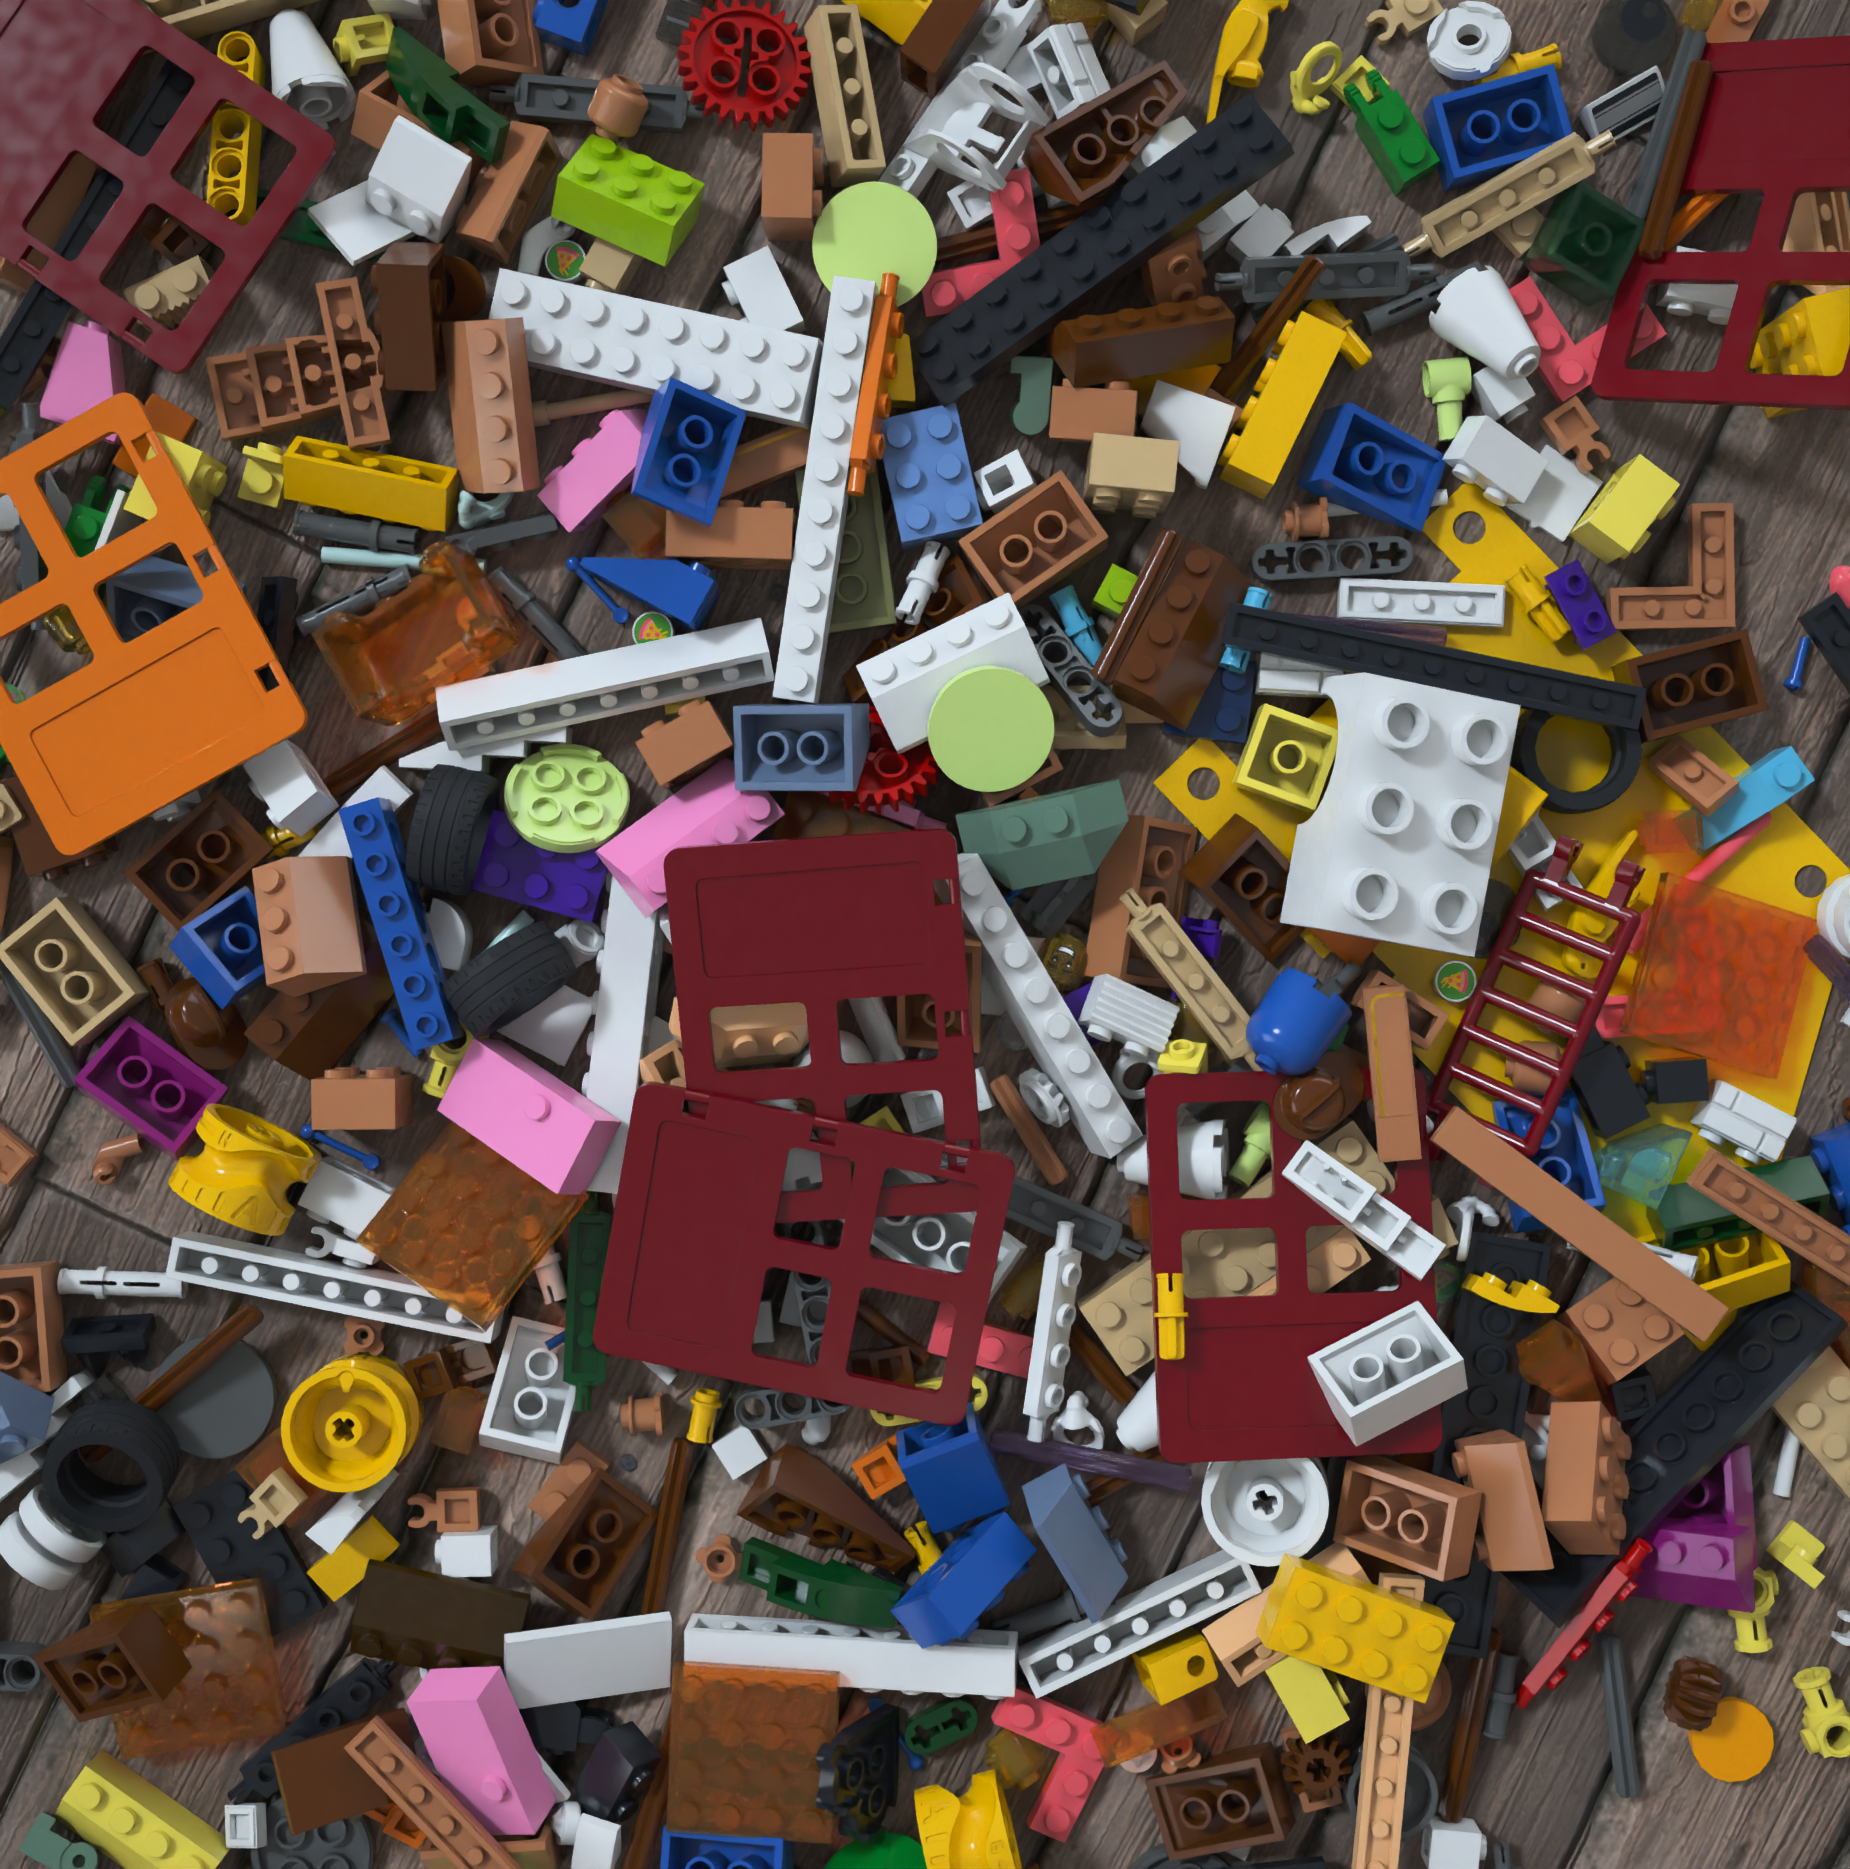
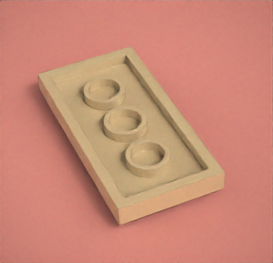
[1770,1346,1850,1502]

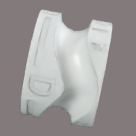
[1201,1457,1329,1567]

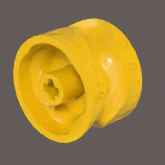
[168,1103,322,1236]
[281,1352,424,1493]
[914,1769,1023,1869]

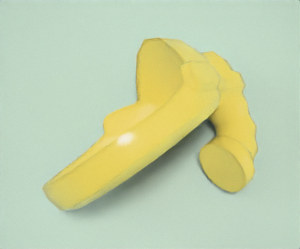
[1290,41,1343,116]

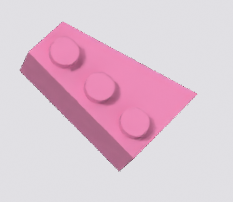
[537,409,649,533]

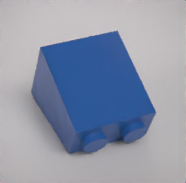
[896,1403,1010,1534]

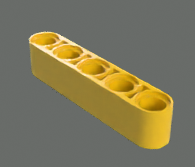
[206,31,266,226]

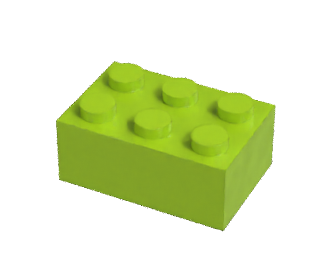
[551,134,705,266]

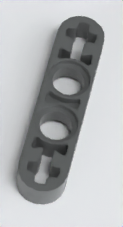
[1250,536,1413,583]
[1018,604,1122,737]

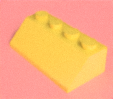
[54,1749,231,1869]

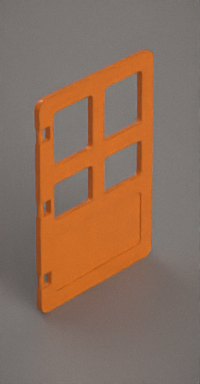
[0,392,308,856]

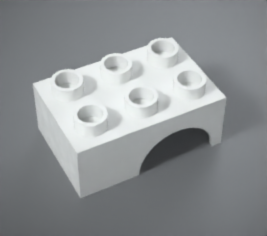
[1280,672,1521,957]

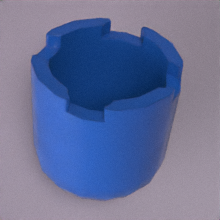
[1246,968,1352,1075]

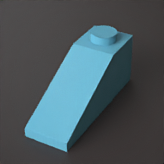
[1674,746,1815,854]

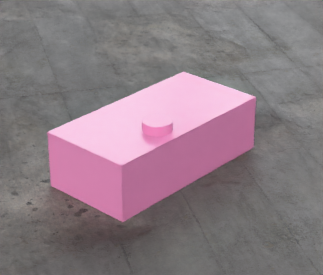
[437,1038,622,1195]
[406,1666,557,1835]

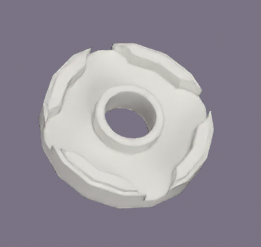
[1427,1,1512,81]

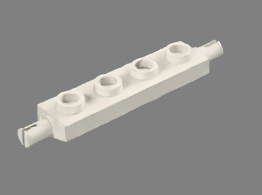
[1023,1221,1082,1442]

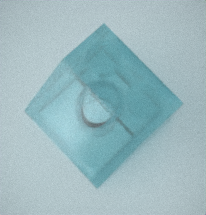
[1593,1123,1693,1210]

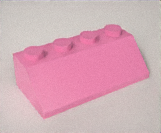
[595,756,785,918]

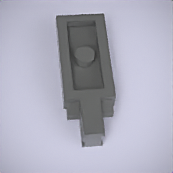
[445,510,562,561]

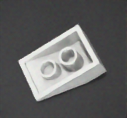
[479,1316,575,1464]

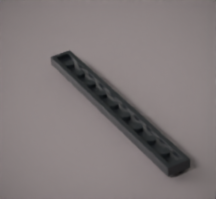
[0,60,195,413]
[1220,602,1647,732]

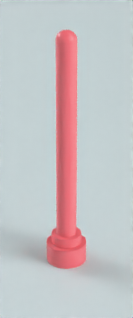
[1611,812,1772,955]

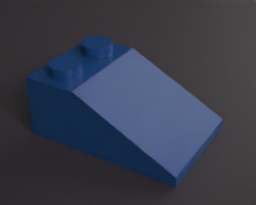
[631,377,747,527]
[1296,402,1446,533]
[579,557,722,632]
[1492,1089,1606,1233]

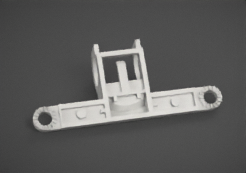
[878,0,1050,198]

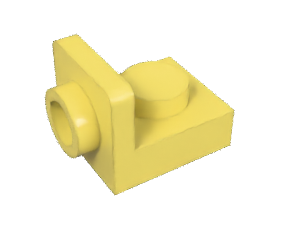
[333,12,394,77]
[237,442,284,510]
[1157,1039,1208,1074]
[1766,1520,1825,1589]

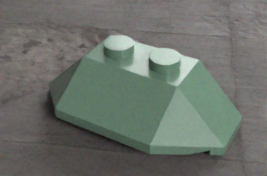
[955,778,1129,891]

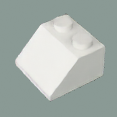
[366,115,473,243]

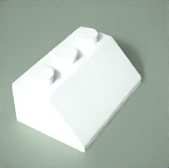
[1123,116,1260,262]
[1307,1300,1468,1447]

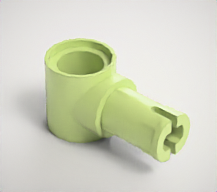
[1422,357,1472,442]
[1228,1103,1271,1188]

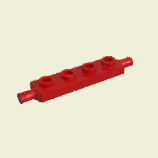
[1515,1538,1653,1709]

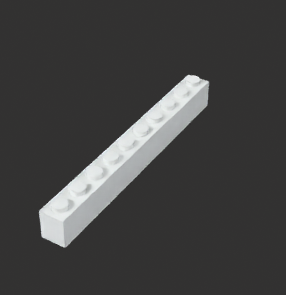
[772,275,879,704]

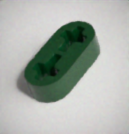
[904,1695,978,1755]

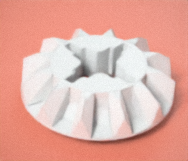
[1019,1068,1070,1128]

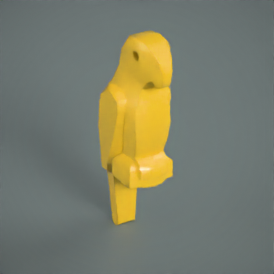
[1206,0,1289,125]
[1562,830,1640,979]

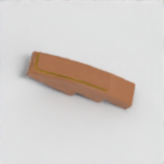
[719,418,813,501]
[1362,984,1422,1163]

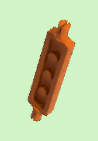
[846,273,904,497]

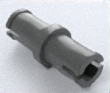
[1481,1650,1520,1740]

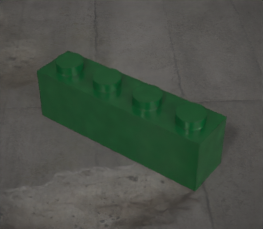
[1646,1155,1830,1251]

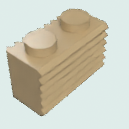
[124,255,215,333]

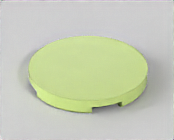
[812,181,937,307]
[927,665,1054,792]
[504,744,630,853]

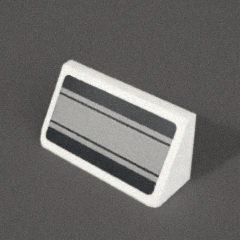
[1578,65,1665,141]

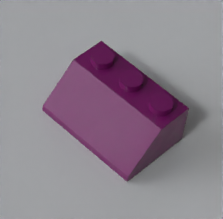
[73,1016,229,1162]
[1666,1443,1758,1570]
[1632,1517,1755,1613]

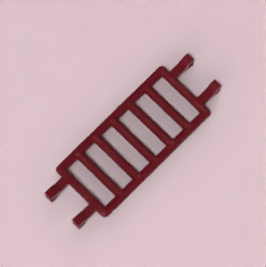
[1426,834,1646,1190]

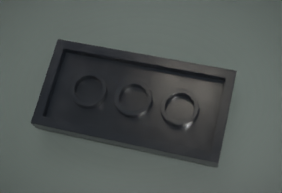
[172,1463,328,1648]

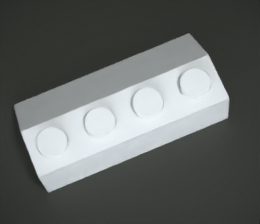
[856,593,1050,755]

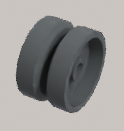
[1340,1735,1439,1839]

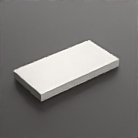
[504,1611,672,1709]

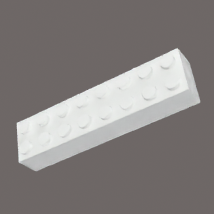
[489,268,824,430]

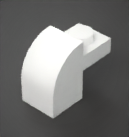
[422,898,473,971]

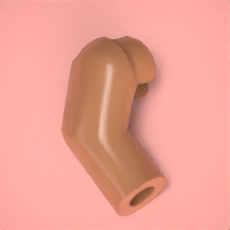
[92,1133,146,1186]

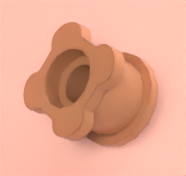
[1282,497,1329,542]
[620,1391,666,1436]

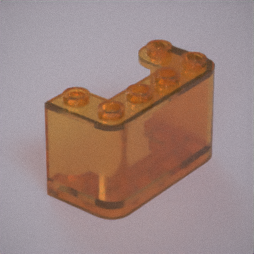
[311,540,520,726]

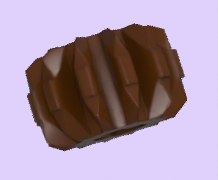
[1663,1655,1723,1732]
[1280,1731,1352,1801]

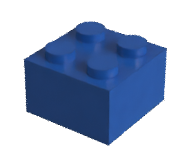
[169,886,266,1010]

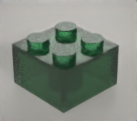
[1522,181,1646,307]

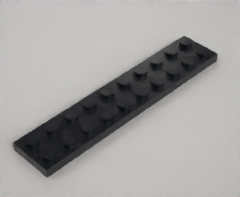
[910,93,1295,408]
[1411,1231,1552,1659]
[1500,1280,1848,1628]

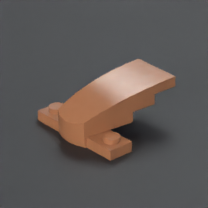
[205,277,392,450]

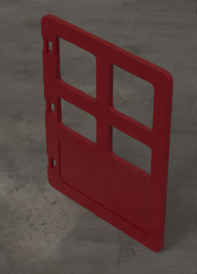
[0,0,337,374]
[1591,35,1850,410]
[663,828,981,1223]
[1145,1068,1443,1463]
[593,1081,1015,1426]

